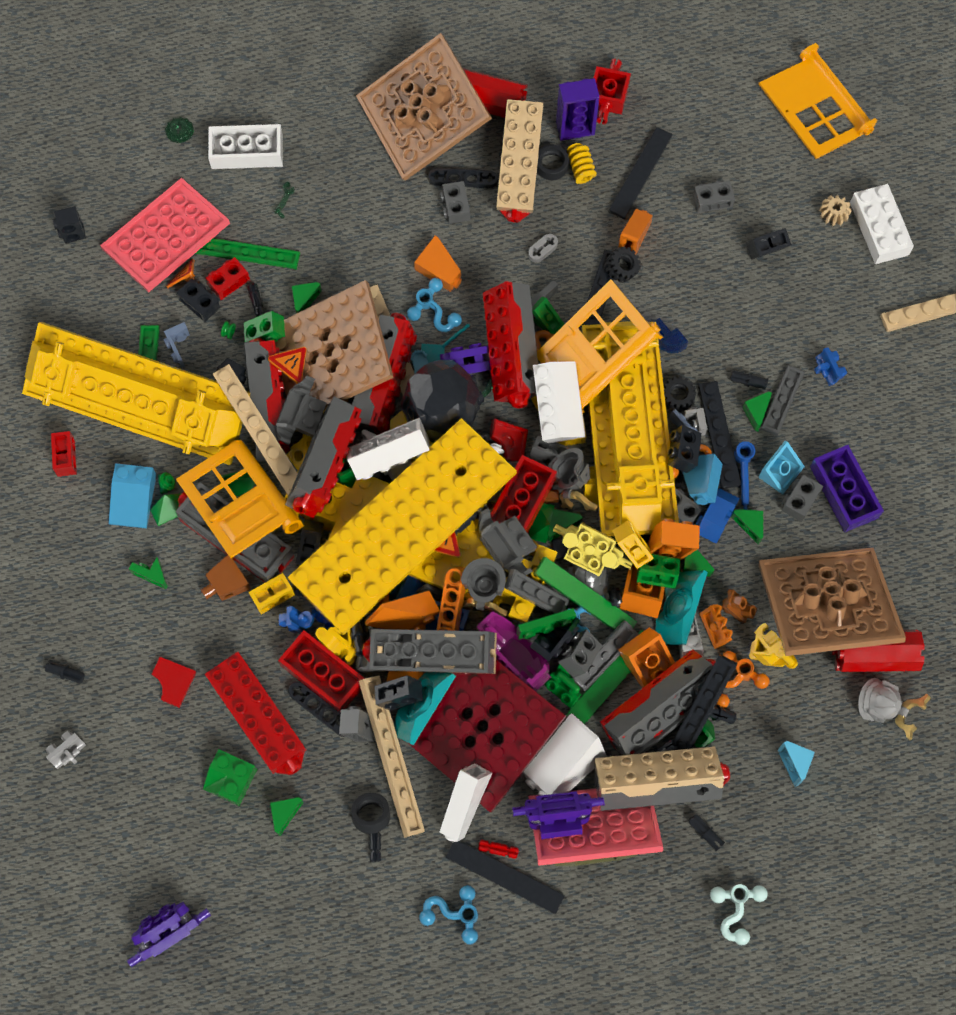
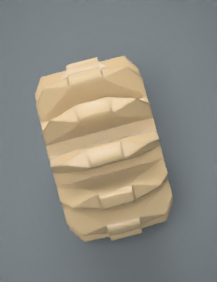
[820,195,851,226]

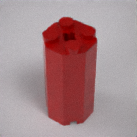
[463,68,528,118]
[832,630,924,672]

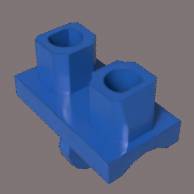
[814,347,847,386]
[279,606,314,634]

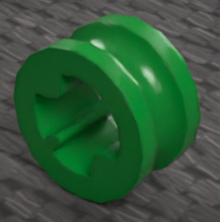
[221,321,236,340]

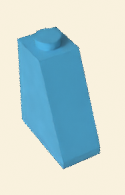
[683,454,722,505]

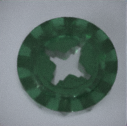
[165,116,194,143]

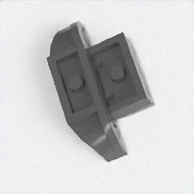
[275,375,326,445]
[478,508,537,575]

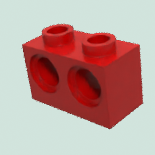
[206,257,250,300]
[51,431,77,477]

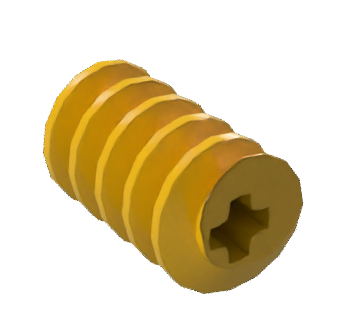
[566,143,597,184]

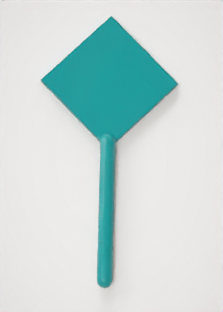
[421,324,470,363]

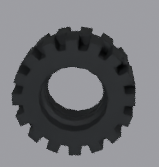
[605,247,641,282]
[664,376,696,412]

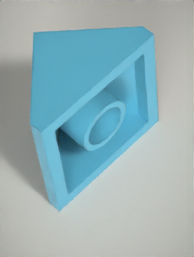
[759,441,805,494]
[778,741,815,787]

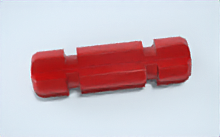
[478,839,519,859]

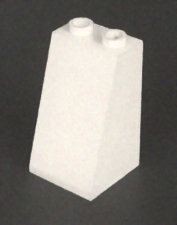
[524,713,607,796]

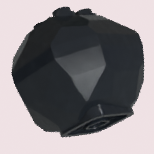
[401,360,484,442]

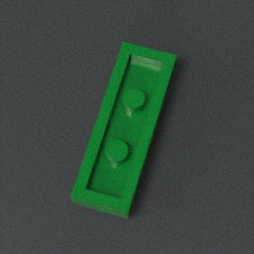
[516,608,576,640]

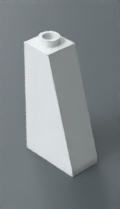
[440,764,492,842]

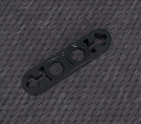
[428,168,498,188]
[288,682,345,737]

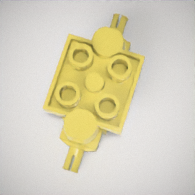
[553,523,633,576]

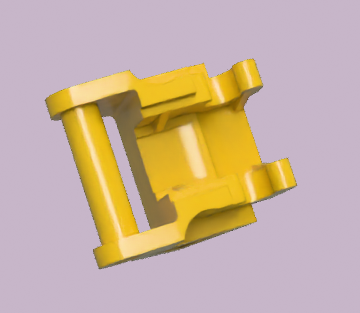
[749,623,798,669]
[315,627,357,667]

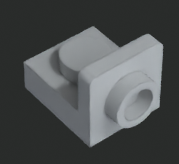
[683,407,707,435]

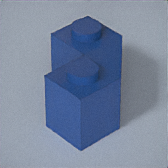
[696,488,740,544]

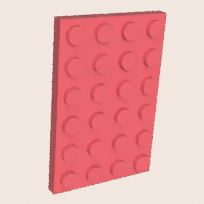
[100,178,230,293]
[528,789,663,866]

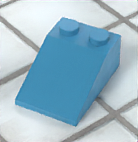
[109,464,157,529]

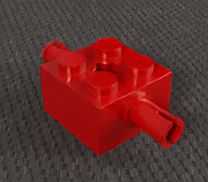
[594,59,631,124]

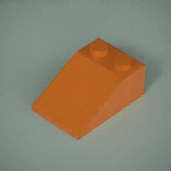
[647,519,700,561]
[619,560,665,618]
[365,591,440,630]
[618,627,675,688]

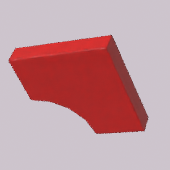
[489,419,528,461]
[151,657,197,708]

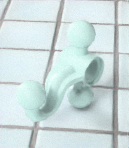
[710,884,768,945]

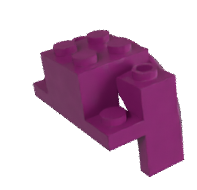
[476,612,551,690]

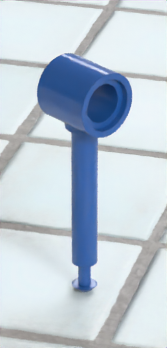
[734,441,755,510]

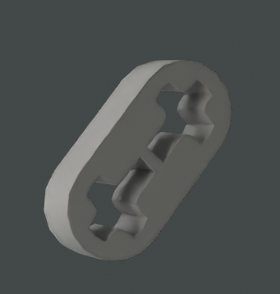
[528,234,558,263]

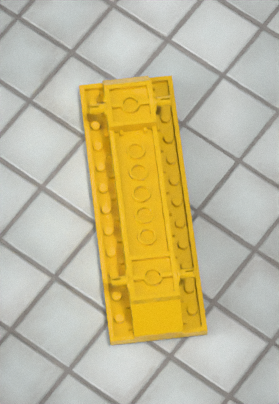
[581,321,679,536]
[22,322,251,465]
[288,418,517,635]

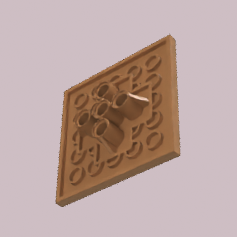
[356,33,492,180]
[275,280,394,410]
[759,548,906,656]

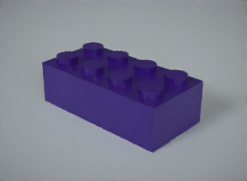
[556,78,599,141]
[810,445,884,533]

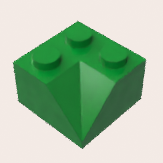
[203,749,257,806]

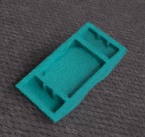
[655,570,708,645]
[394,672,456,745]

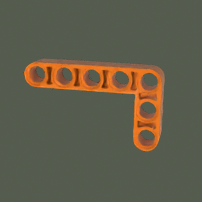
[437,566,466,631]

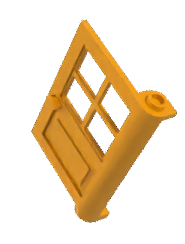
[759,43,877,159]
[537,279,663,414]
[176,440,304,558]

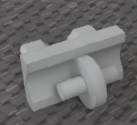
[46,731,86,769]

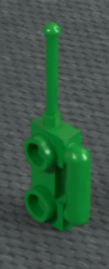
[544,671,582,708]

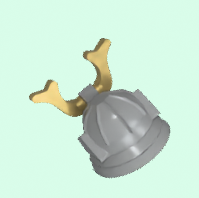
[858,678,931,740]

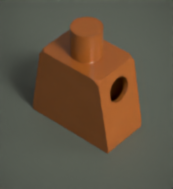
[201,555,251,601]

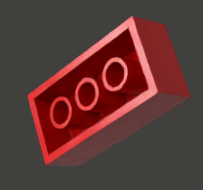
[490,455,557,533]
[278,630,365,713]

